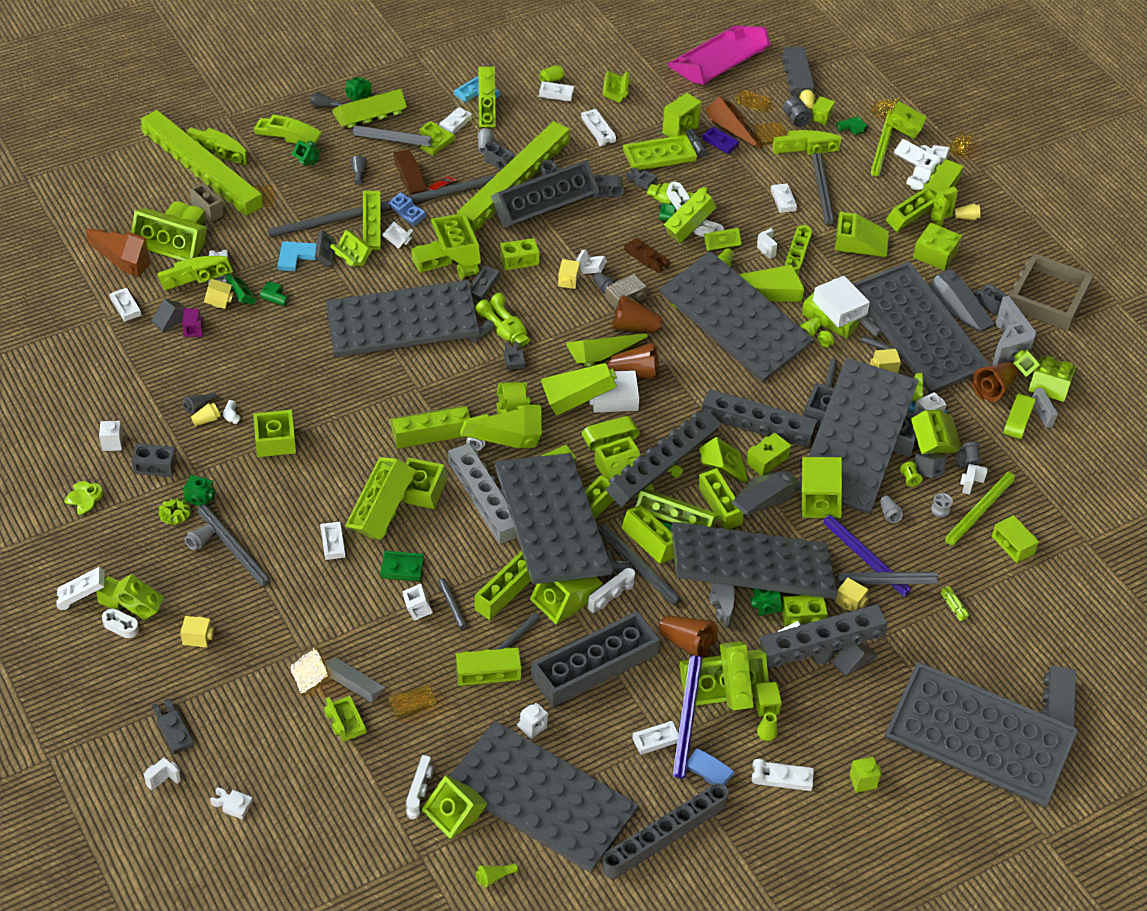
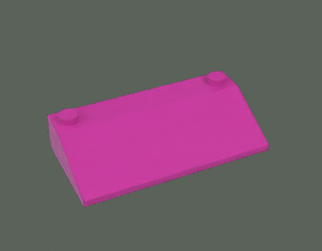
[667,26,771,85]

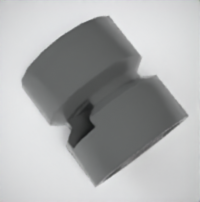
[783,96,812,127]

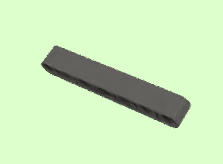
[602,783,729,879]

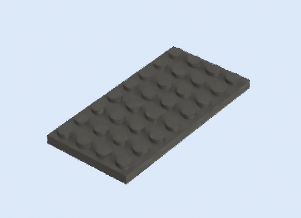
[660,251,814,383]
[853,261,990,395]
[326,280,479,357]
[797,358,918,514]
[495,453,612,584]
[671,522,837,599]
[884,661,1078,808]
[449,721,639,874]

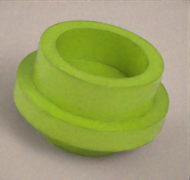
[817,331,834,348]

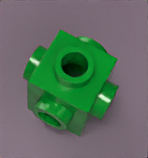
[345,77,372,102]
[291,140,322,166]
[183,475,216,506]
[750,588,783,616]

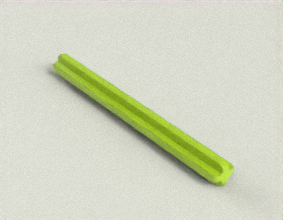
[871,110,893,177]
[945,472,1015,546]

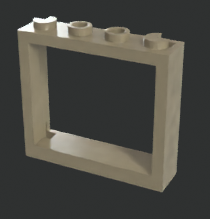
[1008,253,1094,331]

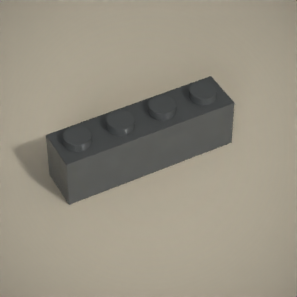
[781,47,814,97]
[1041,665,1076,727]

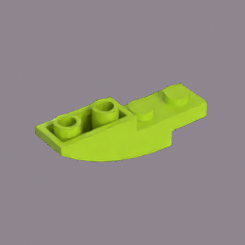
[478,67,496,128]
[253,115,322,144]
[187,128,248,166]
[772,130,841,155]
[157,256,233,291]

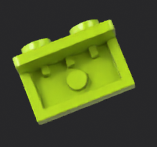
[602,70,630,103]
[931,187,958,227]
[330,230,372,267]
[324,696,366,742]

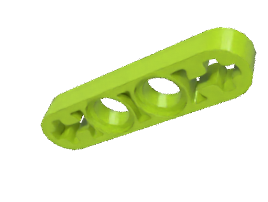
[785,225,812,275]

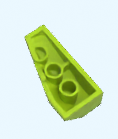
[566,333,648,366]
[460,405,542,448]

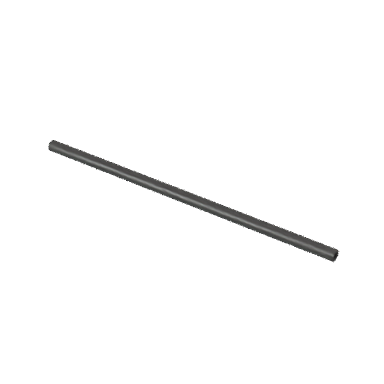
[268,174,497,237]

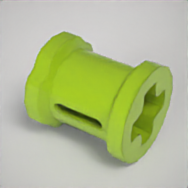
[457,264,479,280]
[900,461,923,487]

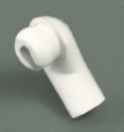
[223,400,241,424]

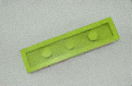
[363,191,380,250]

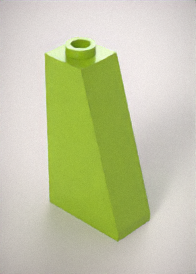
[739,265,804,302]
[541,363,617,416]

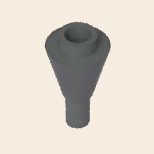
[311,91,342,107]
[350,155,367,185]
[183,392,217,414]

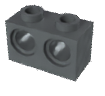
[131,444,177,477]

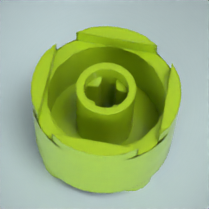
[497,382,530,414]

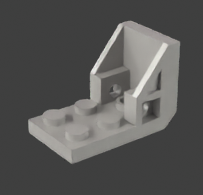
[992,296,1036,365]

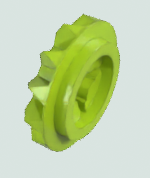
[159,498,191,525]

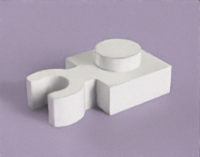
[921,145,950,163]
[210,788,253,819]

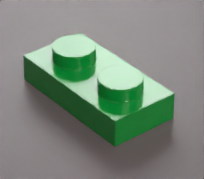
[225,273,257,305]

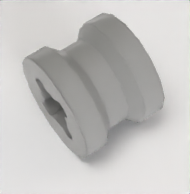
[931,493,953,518]

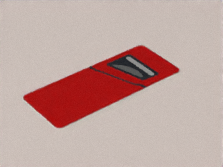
[426,176,456,190]

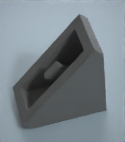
[152,299,188,332]
[832,642,877,677]

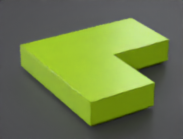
[420,121,455,156]

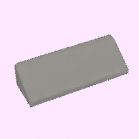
[322,657,385,703]

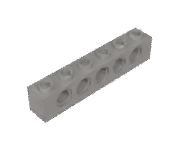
[448,443,517,544]

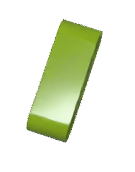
[1003,393,1036,440]
[582,416,640,451]

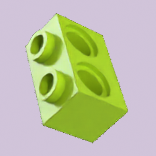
[500,238,539,270]
[111,574,164,620]
[781,595,828,627]

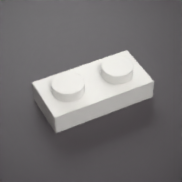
[539,82,574,101]
[439,107,472,134]
[771,183,797,213]
[110,288,141,322]
[320,522,345,560]
[632,721,679,755]

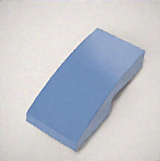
[388,192,426,227]
[687,749,734,785]

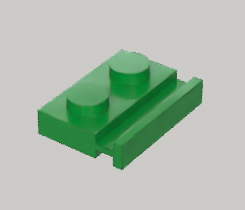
[380,550,424,582]

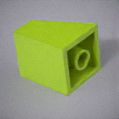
[802,457,842,518]
[530,577,603,625]

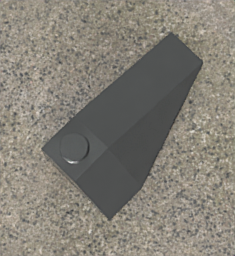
[929,268,994,333]
[732,470,800,515]

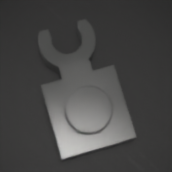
[626,168,658,190]
[504,341,525,370]

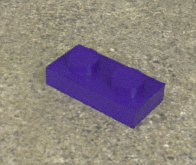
[702,126,739,154]

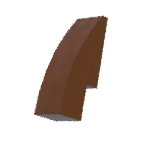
[393,149,427,195]

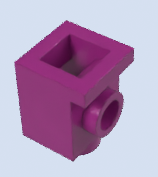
[182,309,203,337]

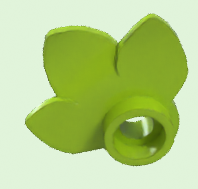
[65,481,103,515]

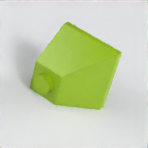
[699,437,748,483]
[422,775,488,839]

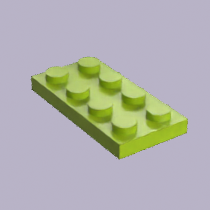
[623,134,697,171]

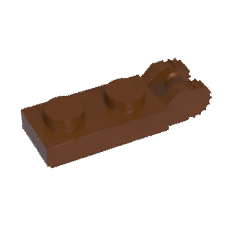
[624,237,671,273]

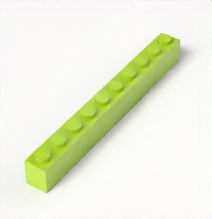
[141,110,263,216]
[456,121,570,233]
[475,475,614,620]

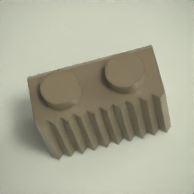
[189,183,224,222]
[605,274,647,309]

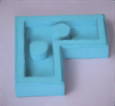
[454,76,500,102]
[278,241,317,271]

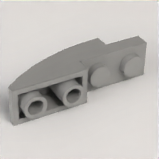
[709,582,734,628]

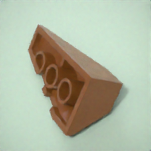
[705,96,763,149]
[86,229,150,277]

